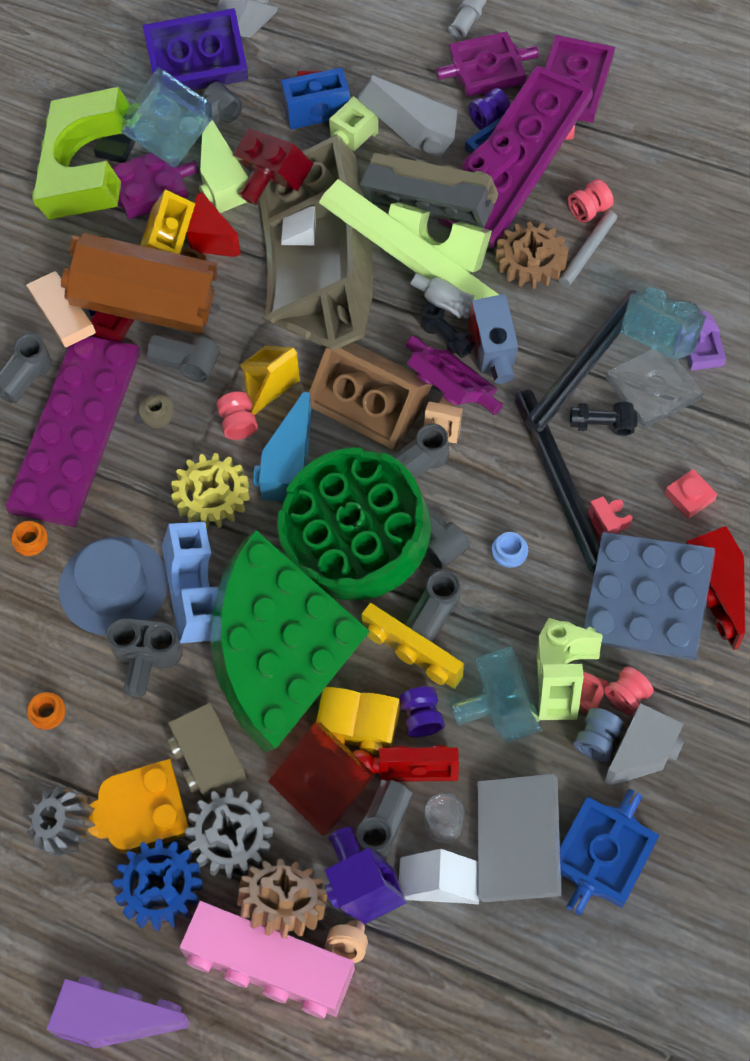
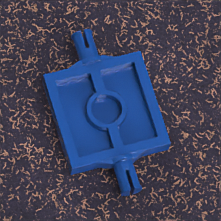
[560,789,660,916]

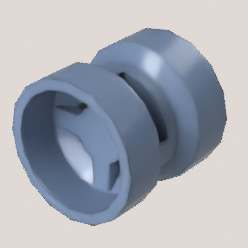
[574,708,625,762]

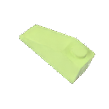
[199,114,248,213]

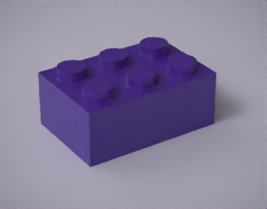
[143,8,248,97]

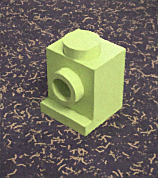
[329,96,378,151]

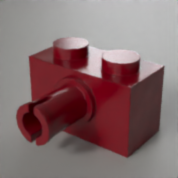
[233,128,314,206]

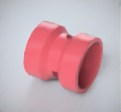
[568,179,614,223]
[216,392,258,440]

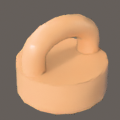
[325,920,368,963]

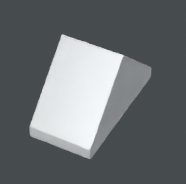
[399,849,479,904]

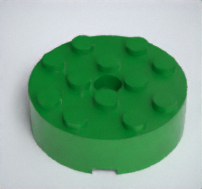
[277,447,431,601]

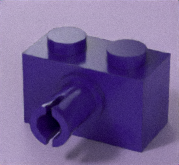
[325,827,407,924]

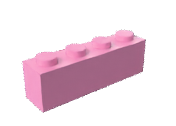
[179,901,355,1019]

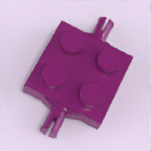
[435,31,539,97]
[111,148,200,220]
[406,336,503,415]

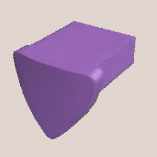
[678,311,726,371]

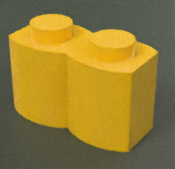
[314,687,400,756]

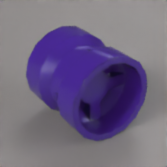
[468,88,511,130]
[399,686,445,738]

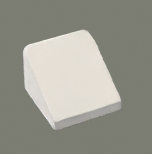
[281,206,316,246]

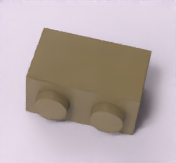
[167,702,247,802]

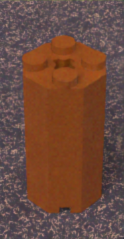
[61,233,218,335]

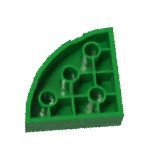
[211,530,370,752]

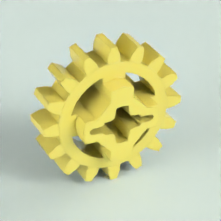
[171,453,250,529]

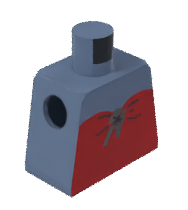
[467,294,518,384]

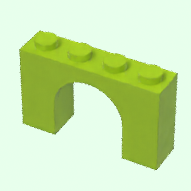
[32,87,133,220]

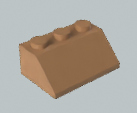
[309,342,432,450]

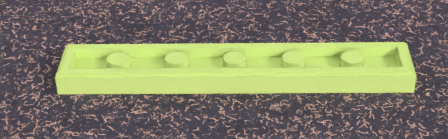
[319,179,499,300]

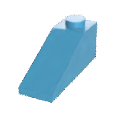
[253,392,312,501]

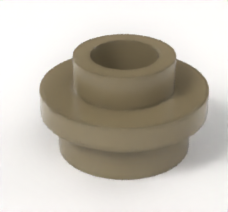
[139,395,174,428]

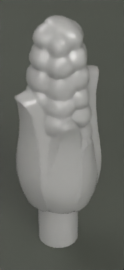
[410,272,474,319]

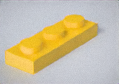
[362,603,464,689]

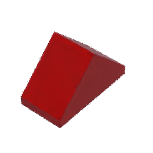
[187,192,241,257]

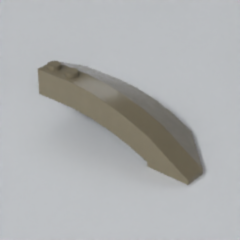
[259,134,373,351]

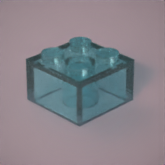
[121,67,212,168]

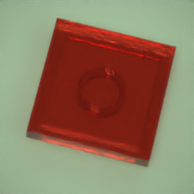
[268,722,375,835]

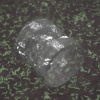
[424,793,465,843]

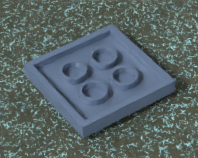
[584,532,715,661]

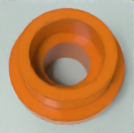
[11,521,48,556]
[27,692,66,730]

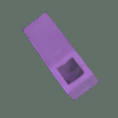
[47,976,190,1048]

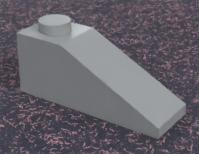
[358,75,457,158]

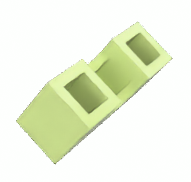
[388,202,492,273]

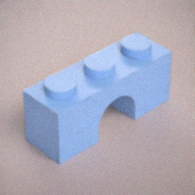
[162,522,218,644]

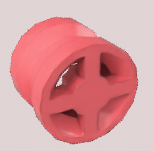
[604,666,654,715]

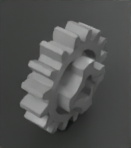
[185,788,273,879]

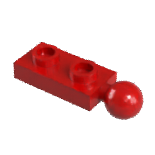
[344,745,459,782]

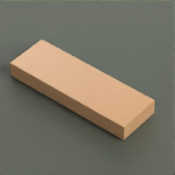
[26,271,96,348]

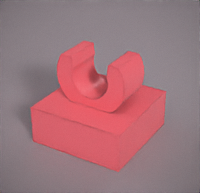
[588,496,633,541]

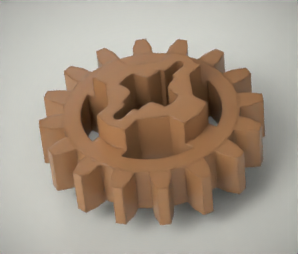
[495,221,568,289]
[237,859,327,938]

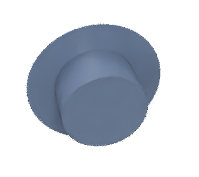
[59,537,168,635]

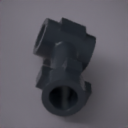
[421,302,474,358]
[570,402,638,436]

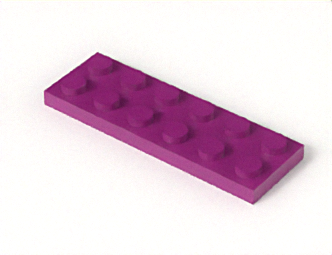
[437,65,593,249]
[5,336,140,528]

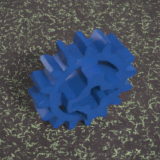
[113,839,203,931]

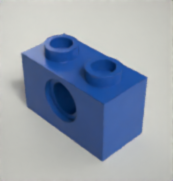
[281,68,350,130]

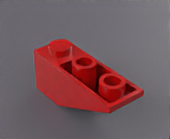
[686,526,745,650]

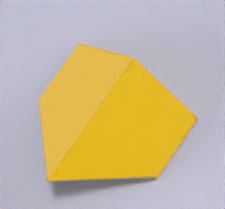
[240,346,300,415]

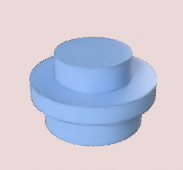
[492,532,528,568]

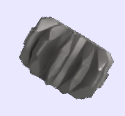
[26,786,96,856]

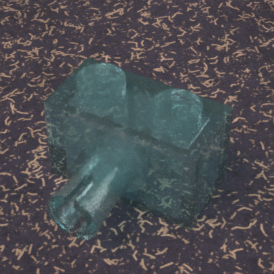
[620,288,706,360]
[451,646,543,743]

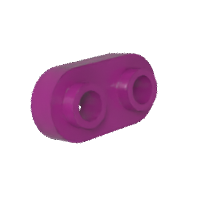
[462,131,521,181]

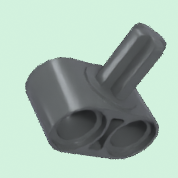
[107,618,183,698]

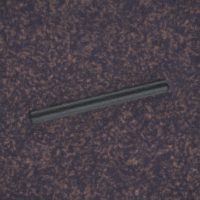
[526,290,644,433]
[515,389,601,573]

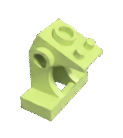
[536,618,603,720]

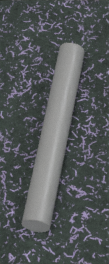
[559,210,617,288]

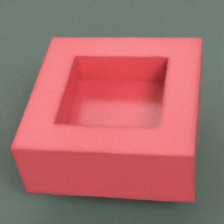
[664,469,717,519]

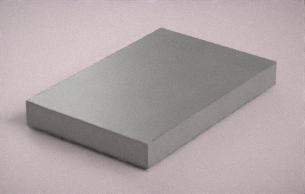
[478,773,561,902]

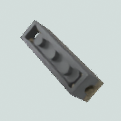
[359,153,499,228]

